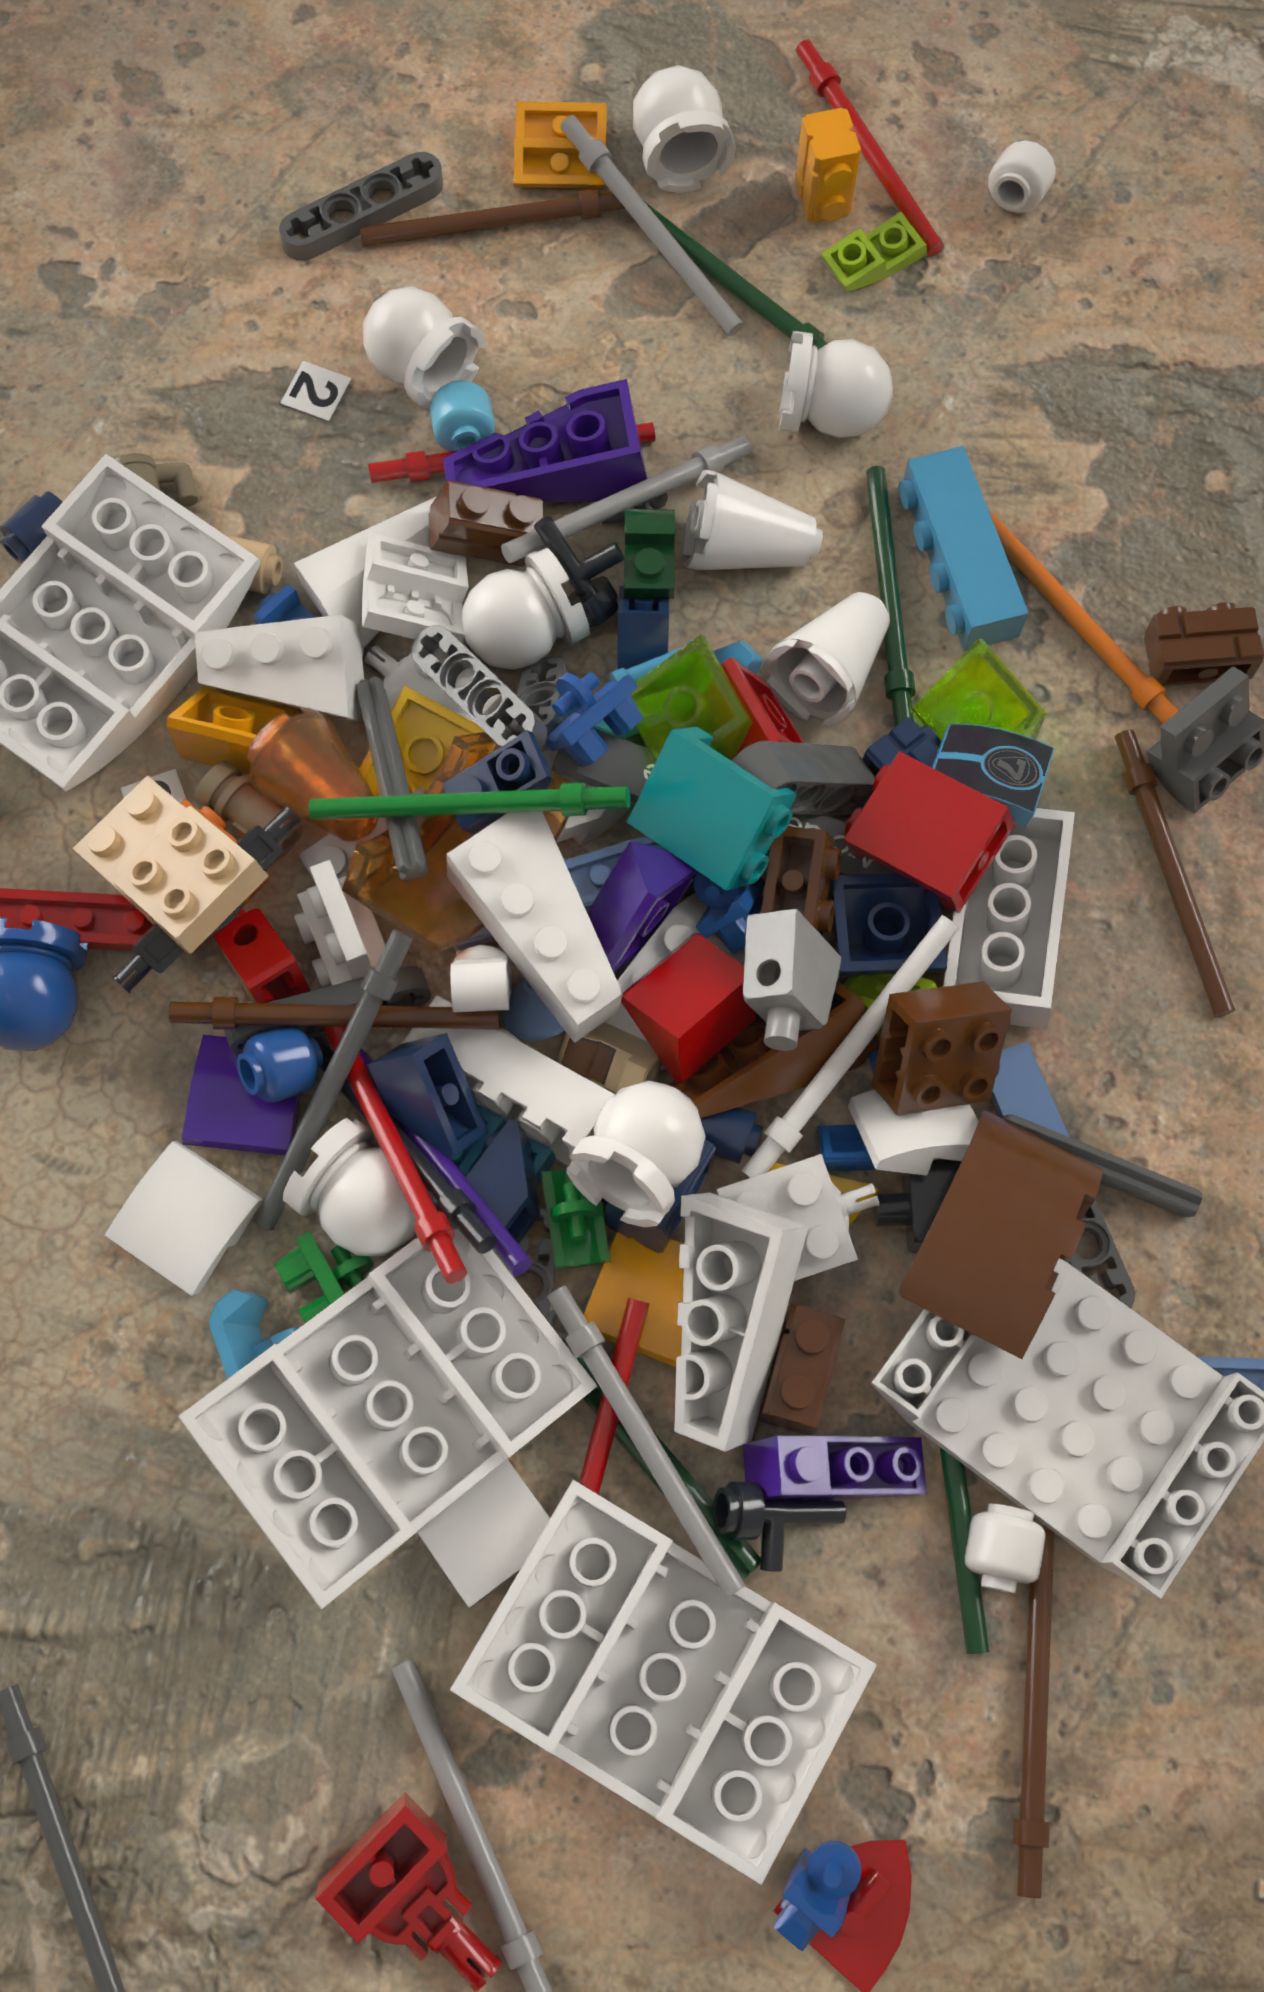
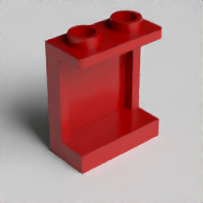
[843,751,1015,913]

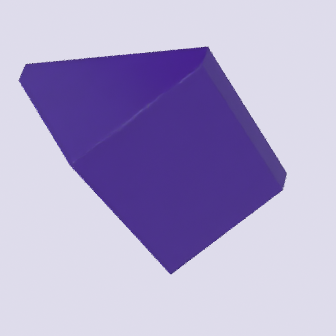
[587,841,698,973]

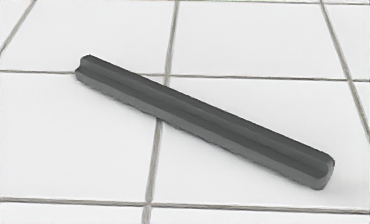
[356,676,428,882]

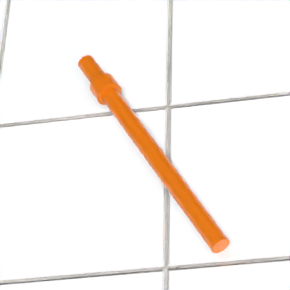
[990,513,1179,724]

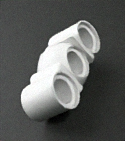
[450,945,512,1012]

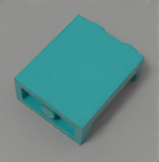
[627,727,797,891]

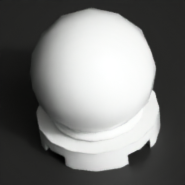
[633,65,736,193]
[363,286,486,412]
[778,331,893,438]
[462,548,590,670]
[566,1081,706,1227]
[283,1118,417,1256]

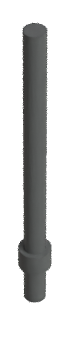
[254,929,413,1230]
[0,1684,126,1992]

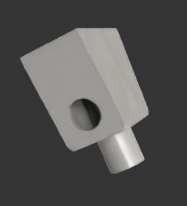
[743,909,841,1051]

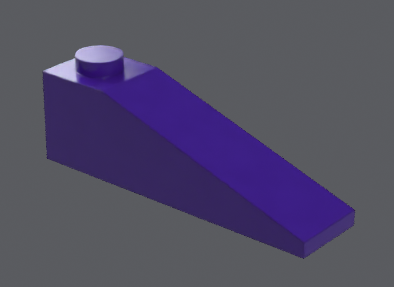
[443,379,648,502]

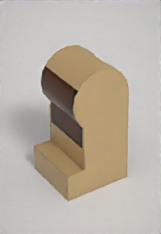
[557,1022,662,1093]

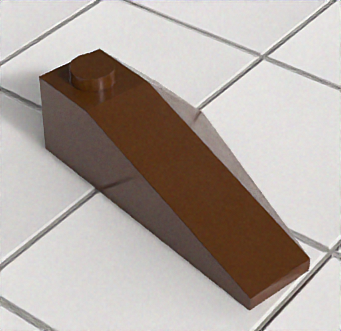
[668,982,880,1119]

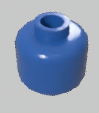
[237,1026,323,1103]

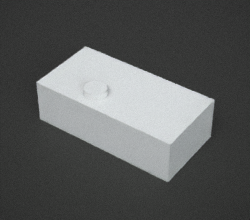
[944,808,1075,1029]

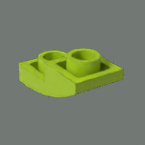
[821,212,927,292]

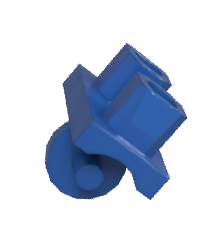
[545,672,644,767]
[694,872,765,954]
[773,1840,861,1951]

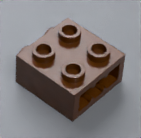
[871,981,1012,1115]

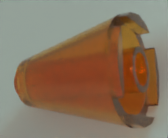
[246,708,379,842]

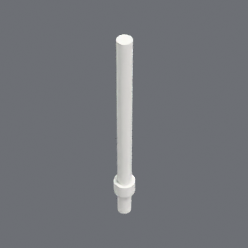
[741,915,959,1178]

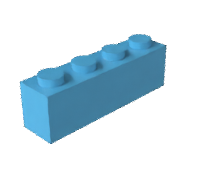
[898,446,1028,651]

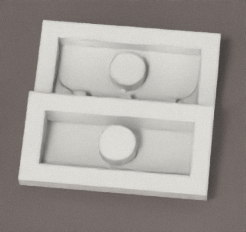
[362,532,469,642]
[848,1090,978,1176]
[105,1141,263,1296]
[417,1459,550,1609]

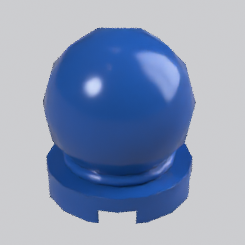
[0,918,88,1051]

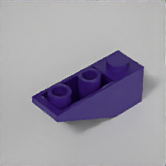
[743,1436,927,1500]

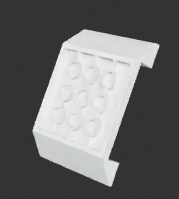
[871,1258,1264,1599]

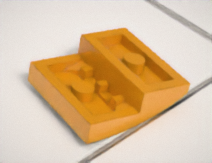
[513,101,607,189]
[583,1232,684,1367]

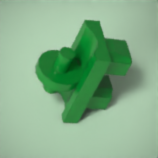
[541,1170,611,1271]
[274,1231,374,1323]

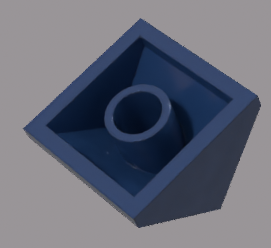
[830,873,947,976]

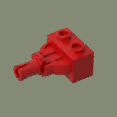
[315,1792,502,1992]

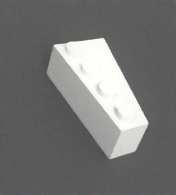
[447,812,623,1043]
[402,996,615,1168]
[674,1192,809,1452]

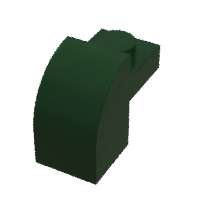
[624,509,675,599]

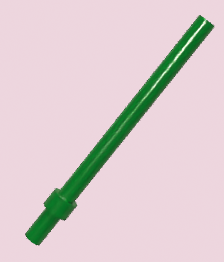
[308,782,630,820]

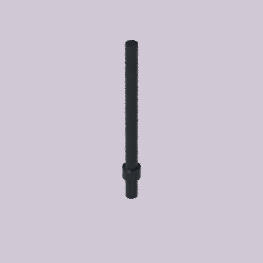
[314,1037,497,1254]

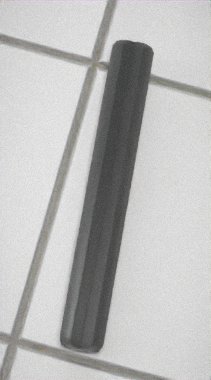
[1002,1114,1202,1217]

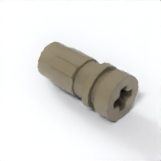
[194,760,303,858]

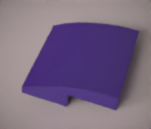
[182,1034,301,1156]

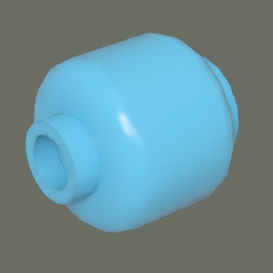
[430,380,495,452]

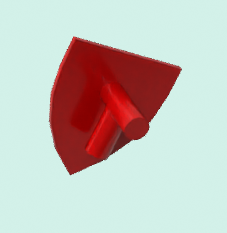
[773,1840,912,1992]

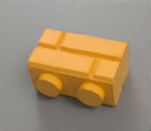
[794,108,861,223]

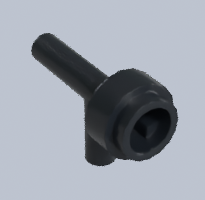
[534,516,624,627]
[713,1481,846,1572]

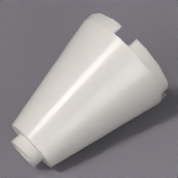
[683,470,823,570]
[764,592,890,726]

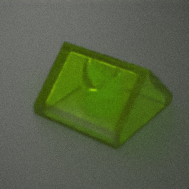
[630,634,752,762]
[913,639,1047,741]

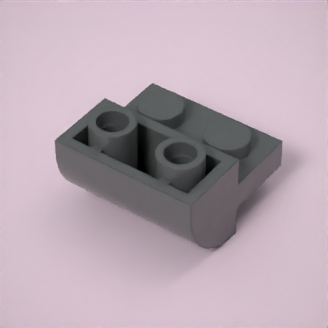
[1147,667,1264,814]

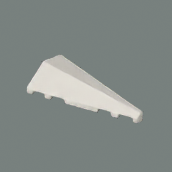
[294,496,437,656]

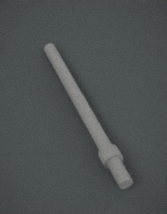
[560,115,743,336]
[501,436,752,563]
[546,1285,746,1598]
[392,1659,553,1992]

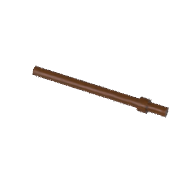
[360,188,625,246]
[1114,729,1235,1017]
[168,997,499,1030]
[1013,1529,1054,1899]

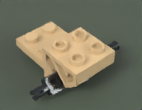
[72,776,302,994]

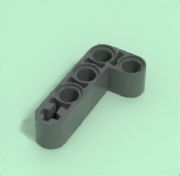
[732,741,876,815]

